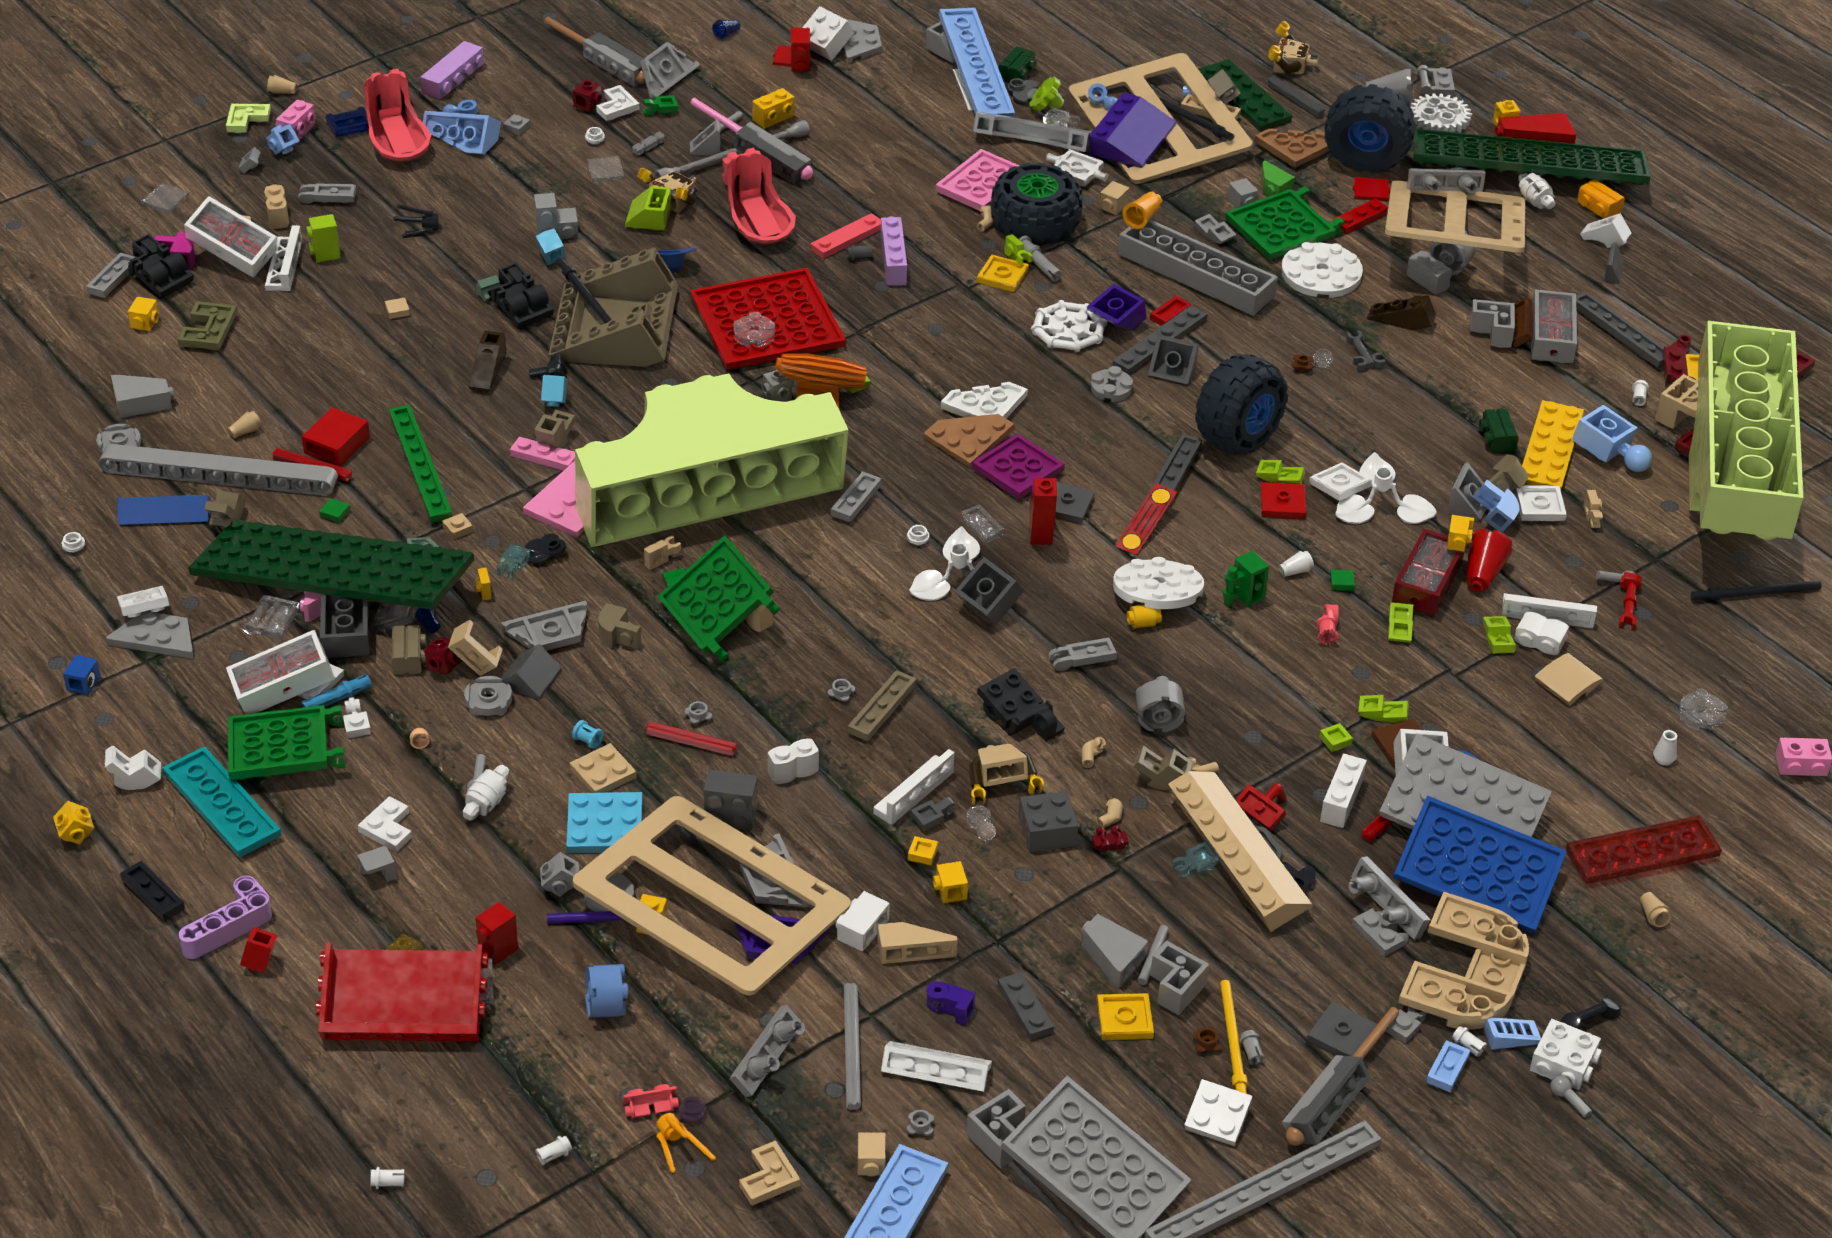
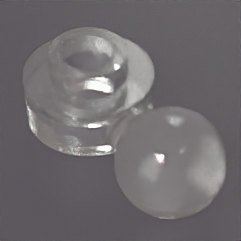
[966,805,996,841]

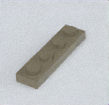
[848,670,916,742]

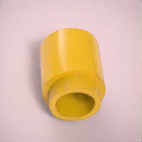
[1126,604,1162,629]

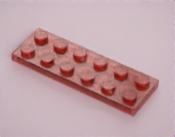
[1565,815,1722,884]

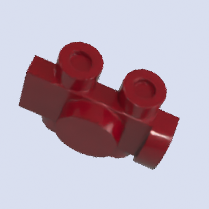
[1092,825,1129,852]

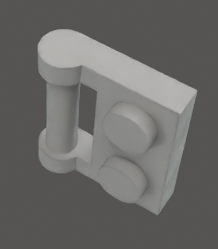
[1417,65,1455,96]

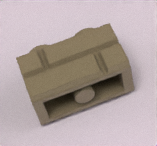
[392,625,426,675]

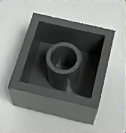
[955,557,1024,626]
[703,769,758,830]
[1018,791,1078,852]

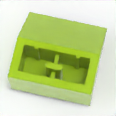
[625,186,672,231]

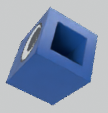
[63,655,101,695]

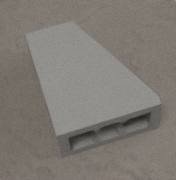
[111,375,175,418]
[1081,914,1148,989]

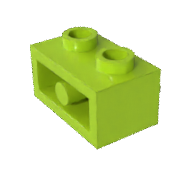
[306,214,341,263]

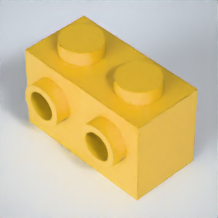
[752,88,794,129]

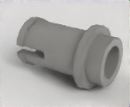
[1239,1030,1265,1065]

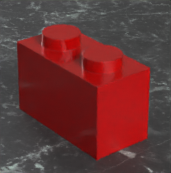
[791,28,810,71]
[475,902,519,965]

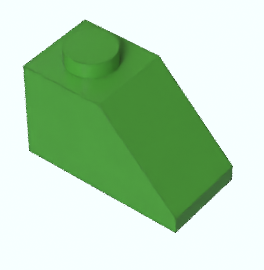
[1261,160,1295,197]

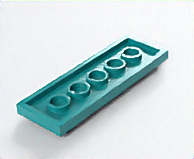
[162,746,282,858]

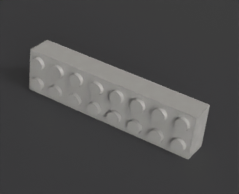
[1118,219,1278,316]

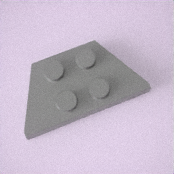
[843,19,882,64]
[640,42,700,100]
[501,601,587,651]
[106,611,194,659]
[740,834,811,908]

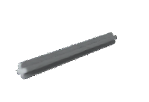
[844,983,861,1110]

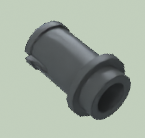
[846,245,872,261]

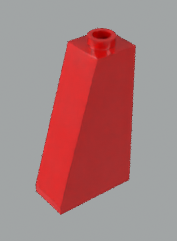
[1495,113,1577,144]
[1029,478,1057,545]

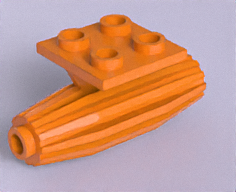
[775,354,867,407]

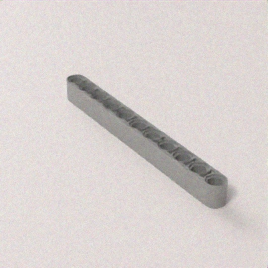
[98,444,338,496]

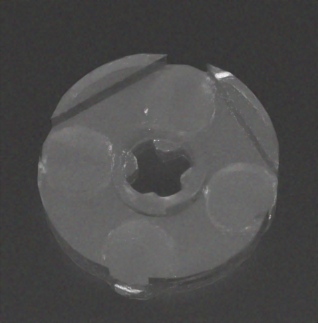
[733,312,775,347]
[1678,689,1728,731]

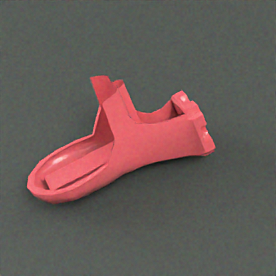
[363,69,431,162]
[722,148,796,245]

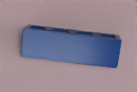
[117,495,211,525]

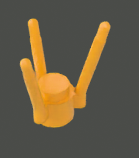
[656,1113,716,1173]

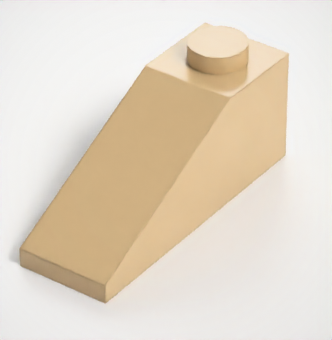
[877,922,958,964]

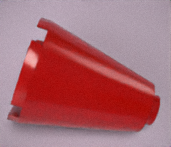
[1467,528,1513,592]

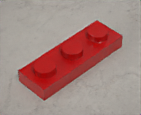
[1333,198,1388,235]

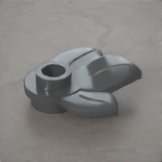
[1007,78,1040,103]

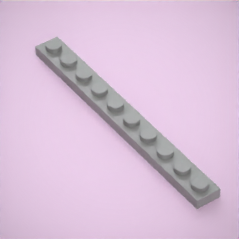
[1144,1120,1381,1238]

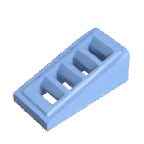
[1484,1018,1541,1050]

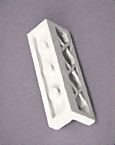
[265,225,302,291]
[1502,593,1597,629]
[873,749,954,825]
[881,1041,992,1092]

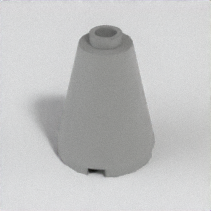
[1363,69,1414,106]

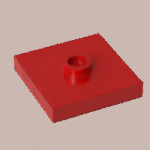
[1260,482,1306,519]

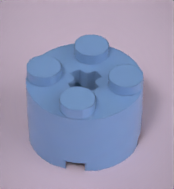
[585,964,628,1018]

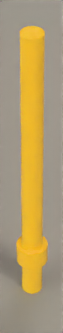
[1220,980,1248,1094]

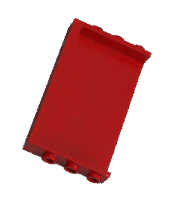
[316,942,489,1042]

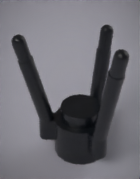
[393,205,439,238]

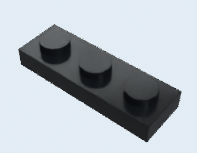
[120,861,185,921]

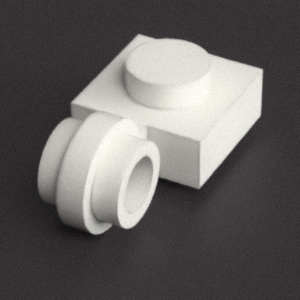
[343,697,371,739]

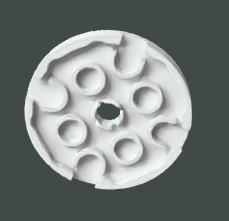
[1281,242,1363,298]
[1113,557,1204,609]

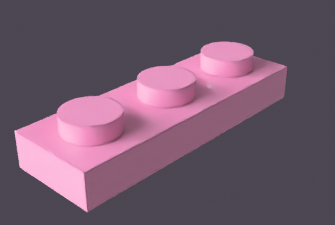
[510,437,575,471]

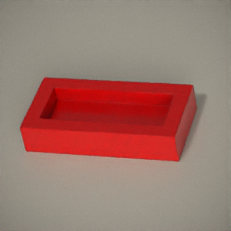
[1150,295,1192,326]

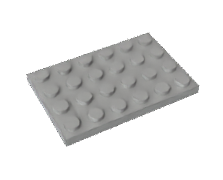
[1378,733,1552,837]
[1000,1076,1191,1238]

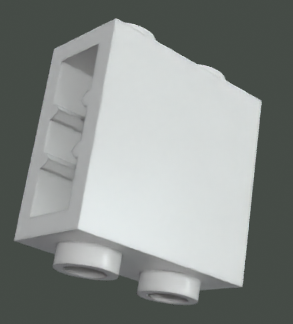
[1530,1019,1602,1090]

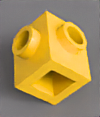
[53,801,94,845]

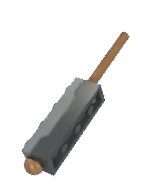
[544,17,646,87]
[1282,1007,1399,1146]

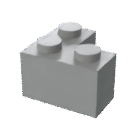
[534,193,578,240]
[1470,299,1515,348]
[1150,940,1209,1015]
[966,1089,1026,1169]

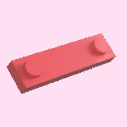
[810,213,881,259]

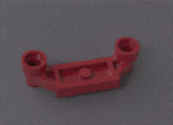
[1662,334,1697,383]

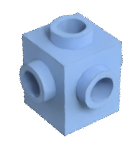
[266,124,299,155]

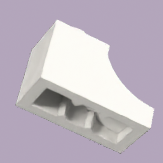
[1580,213,1631,248]

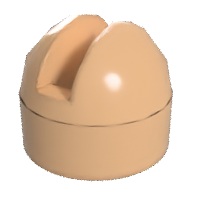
[410,728,430,749]

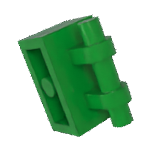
[1223,551,1270,607]

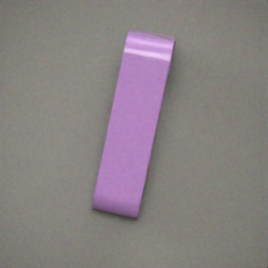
[179,876,272,959]

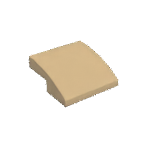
[1535,653,1603,707]

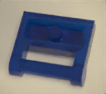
[325,106,369,137]

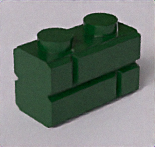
[999,46,1037,83]
[1479,409,1519,454]

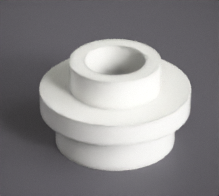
[585,127,605,144]
[907,525,929,545]
[62,532,85,553]

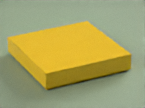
[976,255,1029,292]
[1097,993,1154,1040]

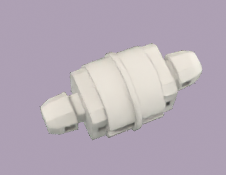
[1518,173,1555,209]
[463,765,509,821]

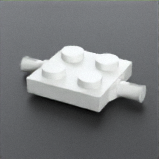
[1046,149,1108,187]

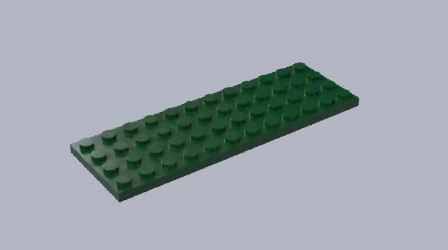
[1413,128,1651,185]
[188,520,475,610]

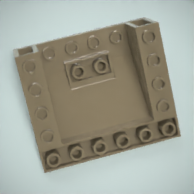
[548,247,678,367]

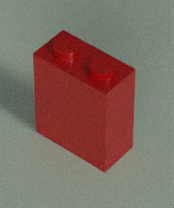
[302,407,370,466]

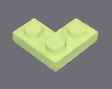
[226,104,271,133]

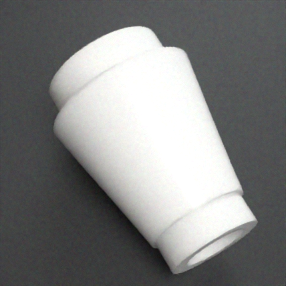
[1279,551,1314,577]
[1653,730,1677,765]

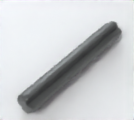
[1267,75,1325,117]

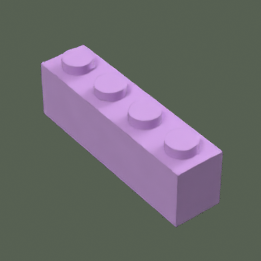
[420,41,484,100]
[881,216,907,286]

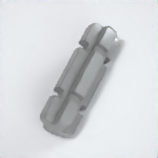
[632,132,665,156]

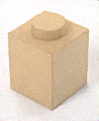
[1099,181,1130,215]
[858,1133,885,1176]

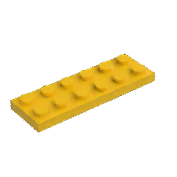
[1522,400,1584,490]

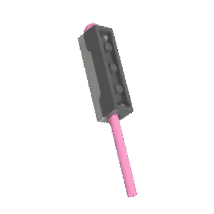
[690,98,813,185]

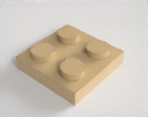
[570,743,637,793]

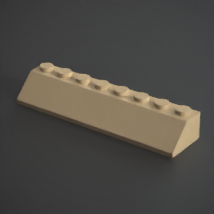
[1168,771,1313,932]

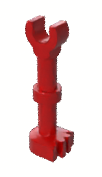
[1618,572,1642,630]

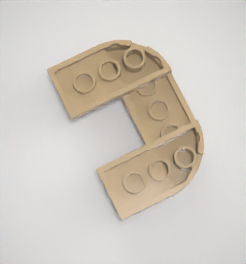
[1398,892,1529,1030]

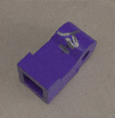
[926,981,975,1026]

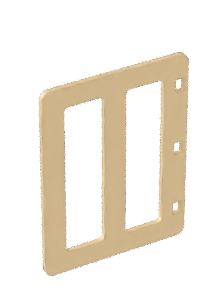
[1069,53,1252,184]
[1385,181,1525,253]
[572,796,851,995]

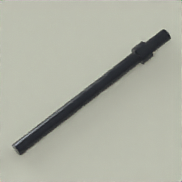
[1159,97,1234,141]
[556,257,612,324]
[1690,581,1822,601]

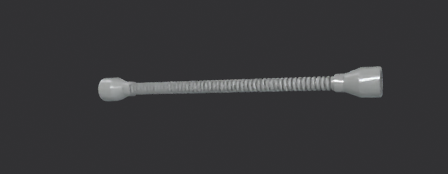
[654,120,810,177]

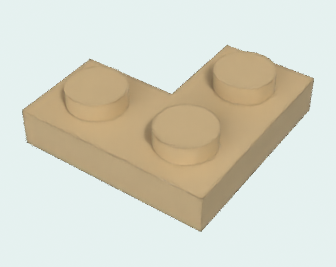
[739,1140,800,1206]

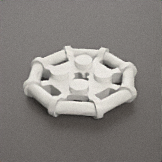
[1031,300,1107,352]

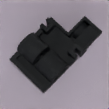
[128,234,194,298]
[491,262,554,328]
[977,668,1065,741]

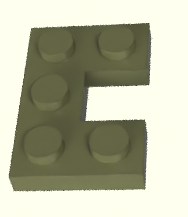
[178,301,238,350]

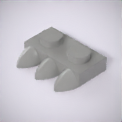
[1352,909,1409,957]

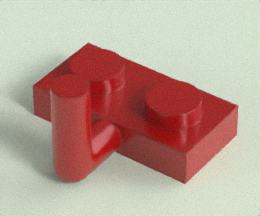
[1235,783,1287,832]

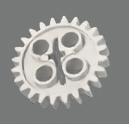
[1410,93,1472,133]

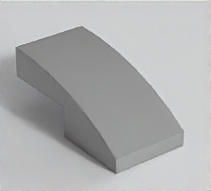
[1193,214,1236,244]

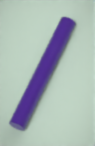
[547,911,623,924]

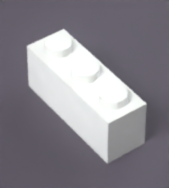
[1320,753,1367,828]

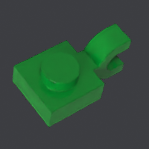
[643,95,678,116]

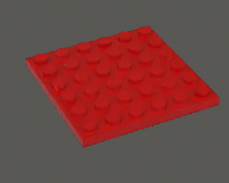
[690,268,846,370]

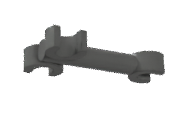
[1346,331,1386,372]

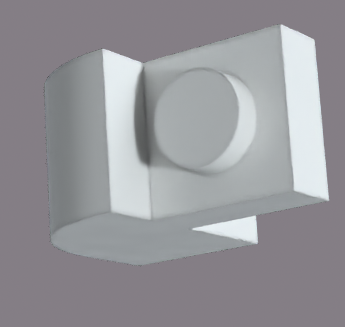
[105,746,161,790]

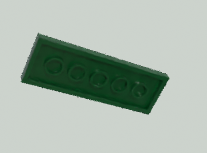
[1198,59,1292,132]

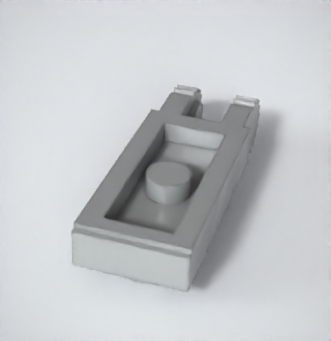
[298,184,356,204]
[1049,638,1117,671]

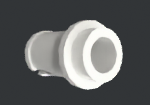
[1632,380,1649,406]
[1452,1026,1487,1057]
[535,1136,572,1165]
[371,1167,404,1189]

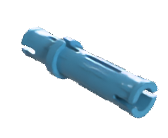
[301,674,372,708]

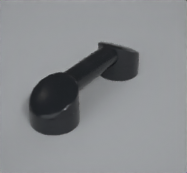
[1560,996,1621,1030]

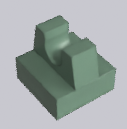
[474,275,500,302]

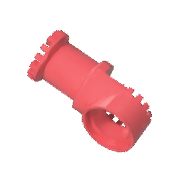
[1316,604,1339,645]

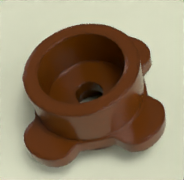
[1292,355,1314,373]
[1193,1028,1221,1053]

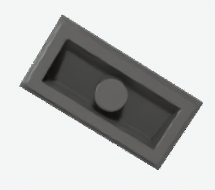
[1604,242,1624,283]

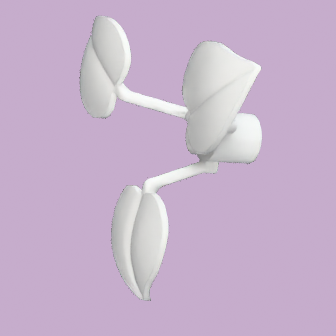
[1335,452,1437,524]
[909,526,980,601]

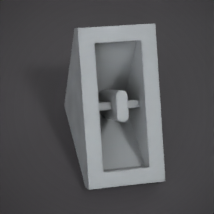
[690,119,720,156]

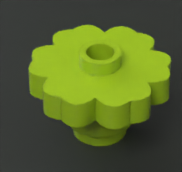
[1029,77,1064,112]

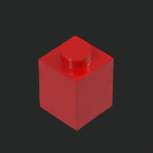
[240,927,278,973]

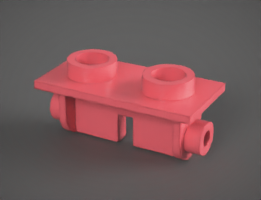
[623,1084,679,1118]

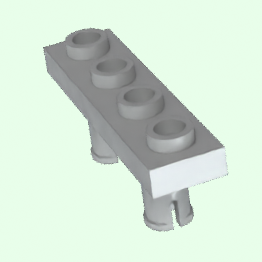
[1407,169,1486,194]
[1348,857,1431,940]
[729,1005,805,1097]

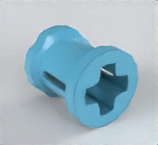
[572,720,604,749]

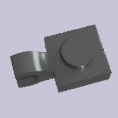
[911,797,955,831]

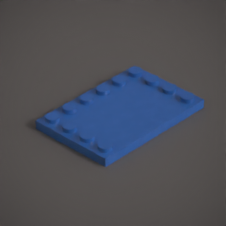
[1393,795,1567,935]

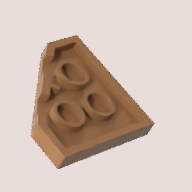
[1254,129,1330,168]
[923,414,1015,468]

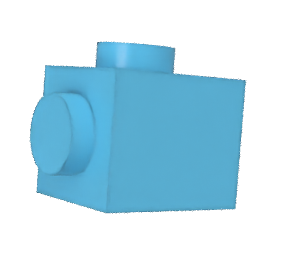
[536,228,566,265]
[541,375,568,407]

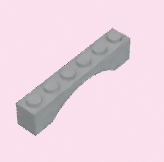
[973,111,1092,152]

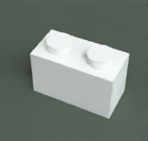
[836,891,890,952]

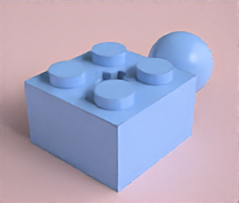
[1571,405,1652,472]

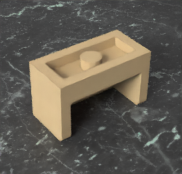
[448,620,503,676]

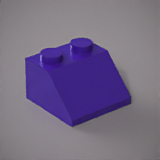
[1087,284,1147,330]

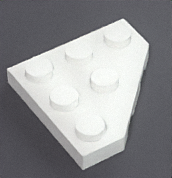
[941,382,1028,419]

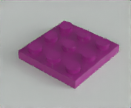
[972,433,1065,499]

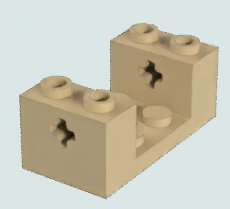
[1655,374,1698,429]

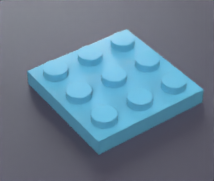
[566,792,642,853]

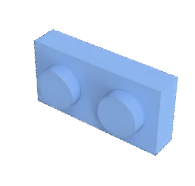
[1426,1040,1471,1092]

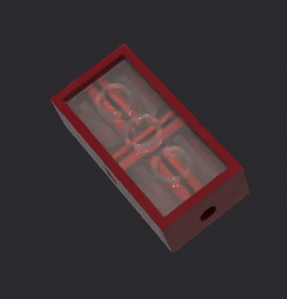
[1392,529,1466,616]

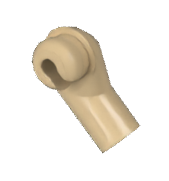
[976,206,994,232]
[1082,737,1106,768]
[1188,757,1219,774]
[1097,798,1123,828]

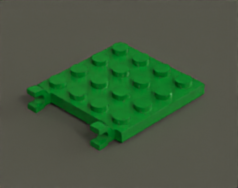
[1225,186,1344,260]
[657,535,781,662]
[228,705,346,780]

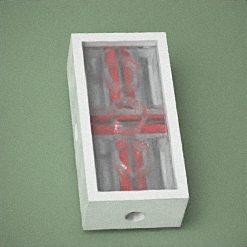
[184,196,278,278]
[226,630,335,714]

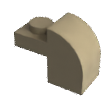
[1208,69,1241,104]
[534,410,576,448]
[1489,454,1528,492]
[204,490,246,527]
[598,603,641,649]
[1133,746,1193,790]

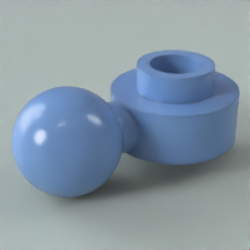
[1088,84,1118,111]
[442,100,478,114]

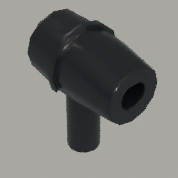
[529,355,565,378]

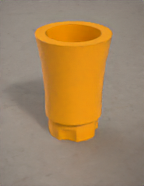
[1123,191,1162,229]

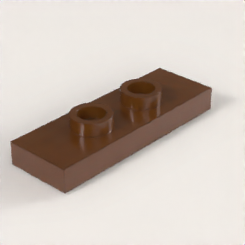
[1512,296,1533,348]

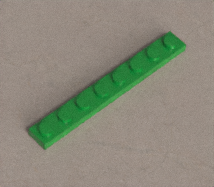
[389,405,453,523]

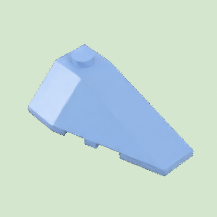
[423,111,501,155]

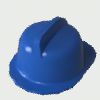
[657,248,697,273]

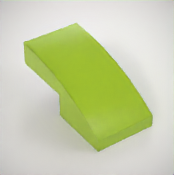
[1256,460,1305,484]
[1388,602,1413,643]
[1483,616,1516,654]
[1358,695,1409,723]

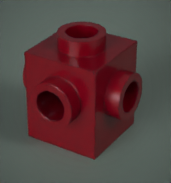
[572,79,603,112]
[424,638,463,674]

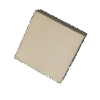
[385,298,410,319]

